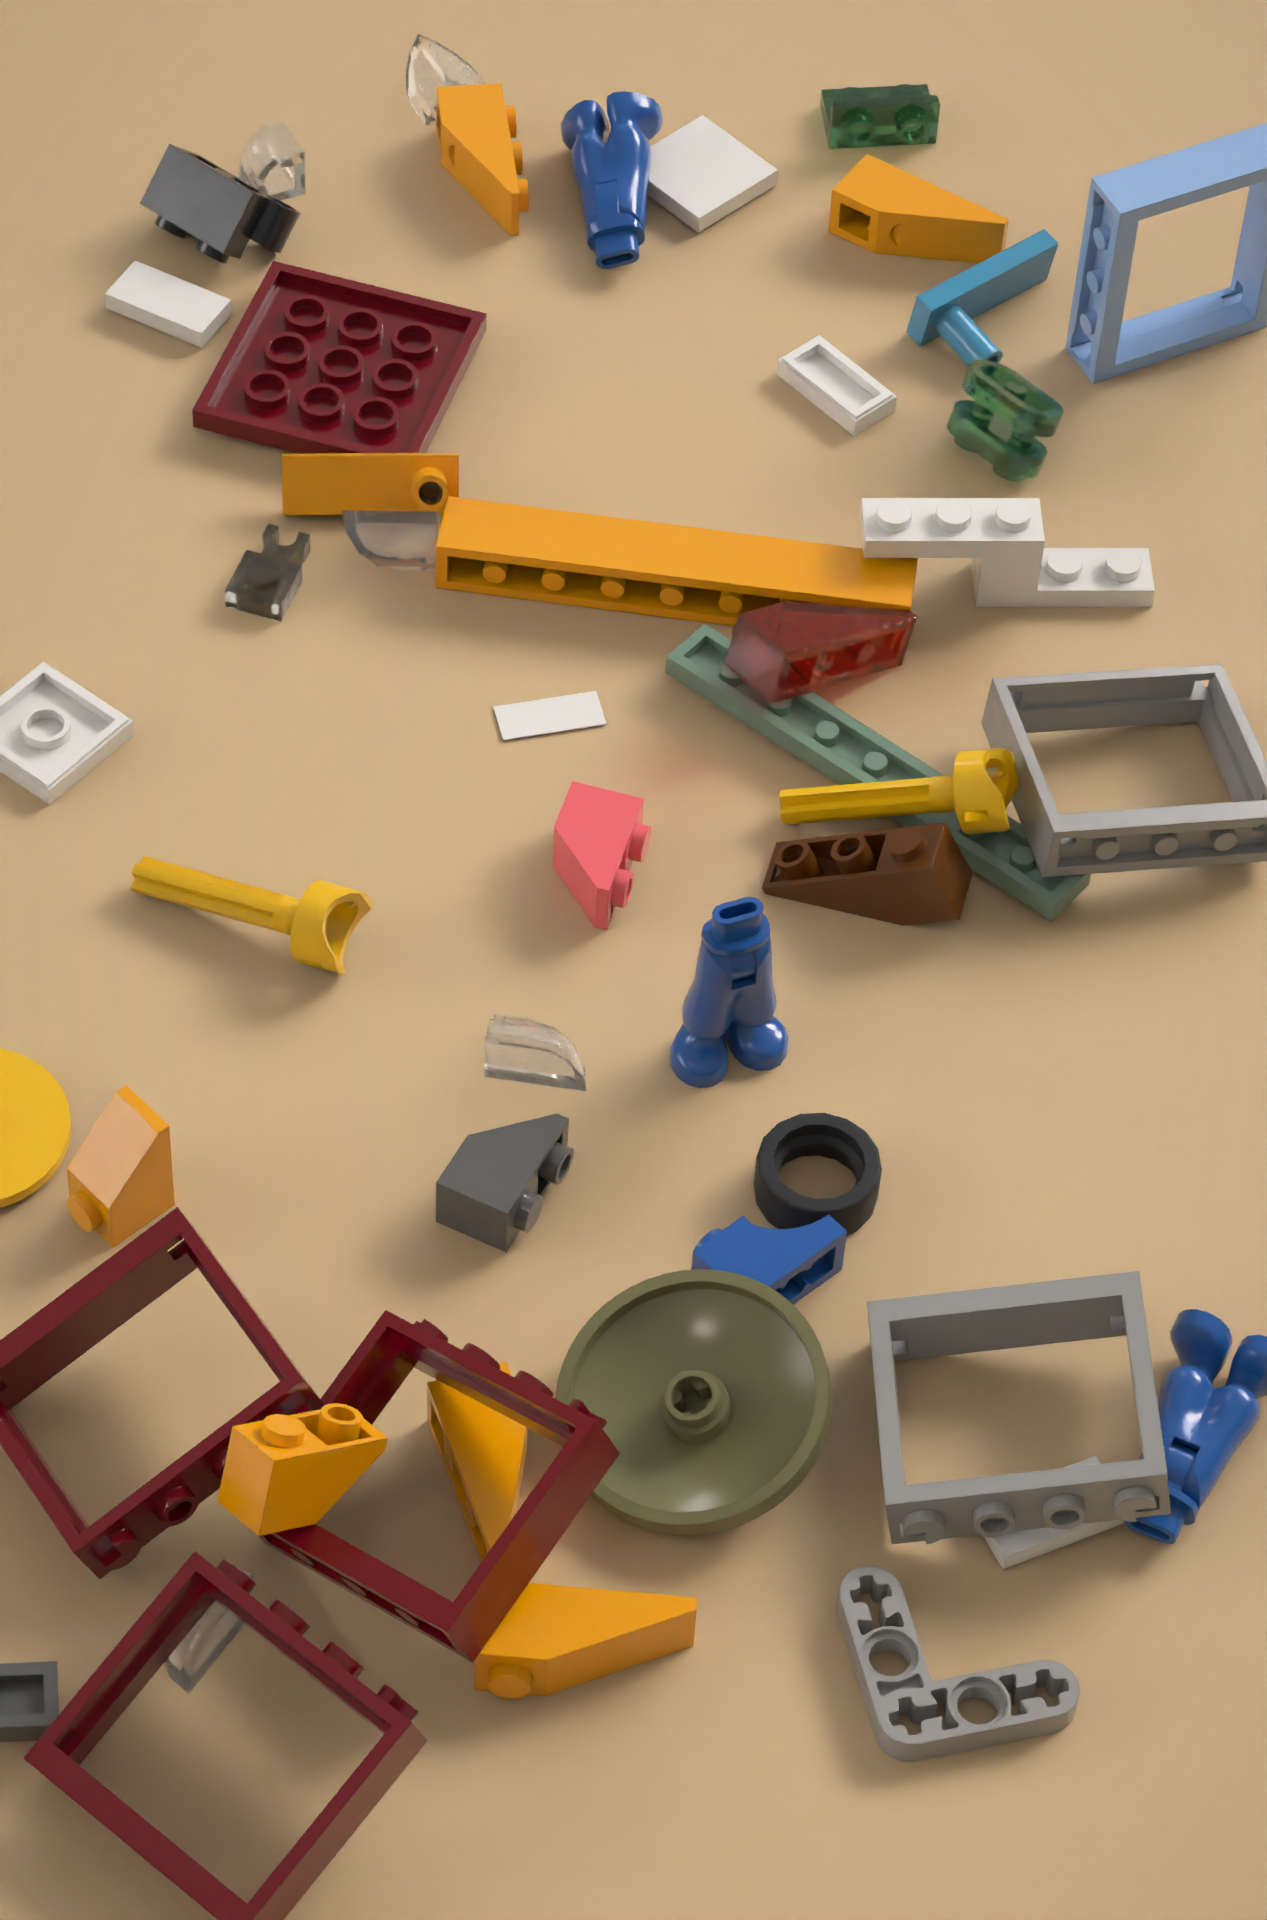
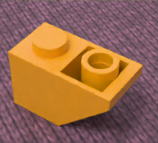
[217,1403,388,1536]

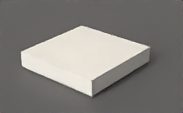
[647,115,778,233]
[0,661,134,805]

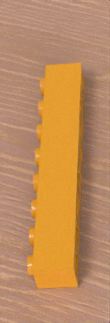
[435,496,918,648]

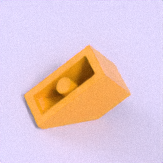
[67,1085,175,1248]

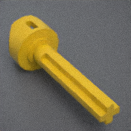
[779,748,1019,835]
[131,856,371,975]

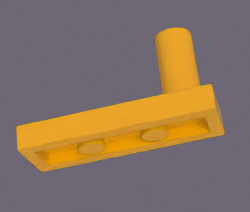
[282,453,459,515]

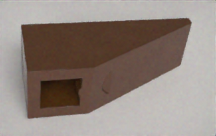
[762,822,973,926]

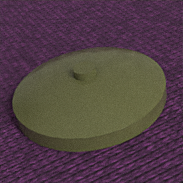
[555,1269,833,1536]

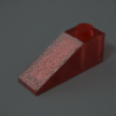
[724,602,918,704]

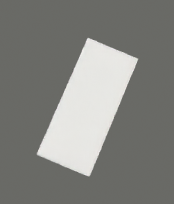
[493,691,607,740]

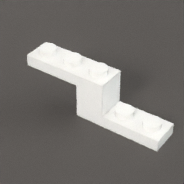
[860,498,1155,607]

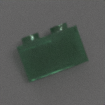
[820,84,940,149]

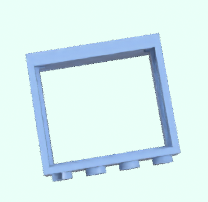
[1065,123,1267,384]

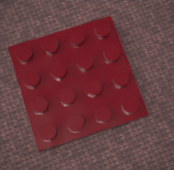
[192,261,487,454]

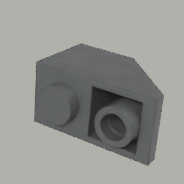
[436,1114,574,1252]

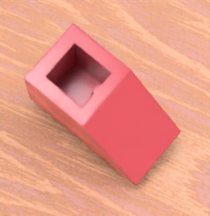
[553,781,651,930]

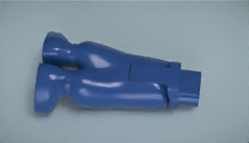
[561,91,662,269]
[670,897,789,1088]
[1124,1309,1267,1544]

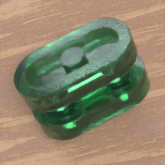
[947,360,1064,482]

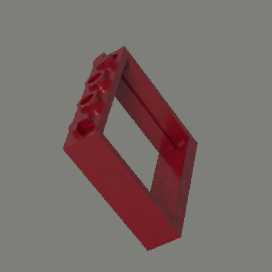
[0,1207,325,1579]
[259,1310,620,1663]
[24,1551,427,1920]

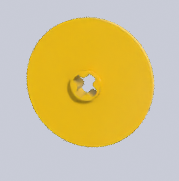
[0,1048,72,1208]

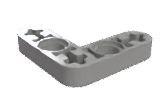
[837,1566,1080,1762]

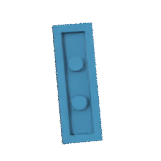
[906,229,1059,376]

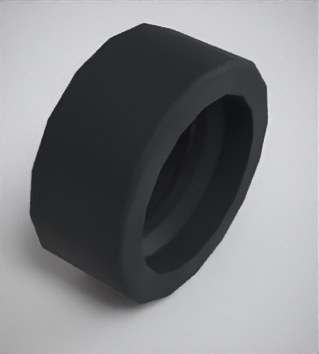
[754,1113,882,1236]

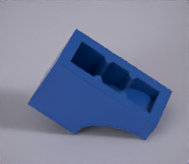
[691,1214,847,1305]

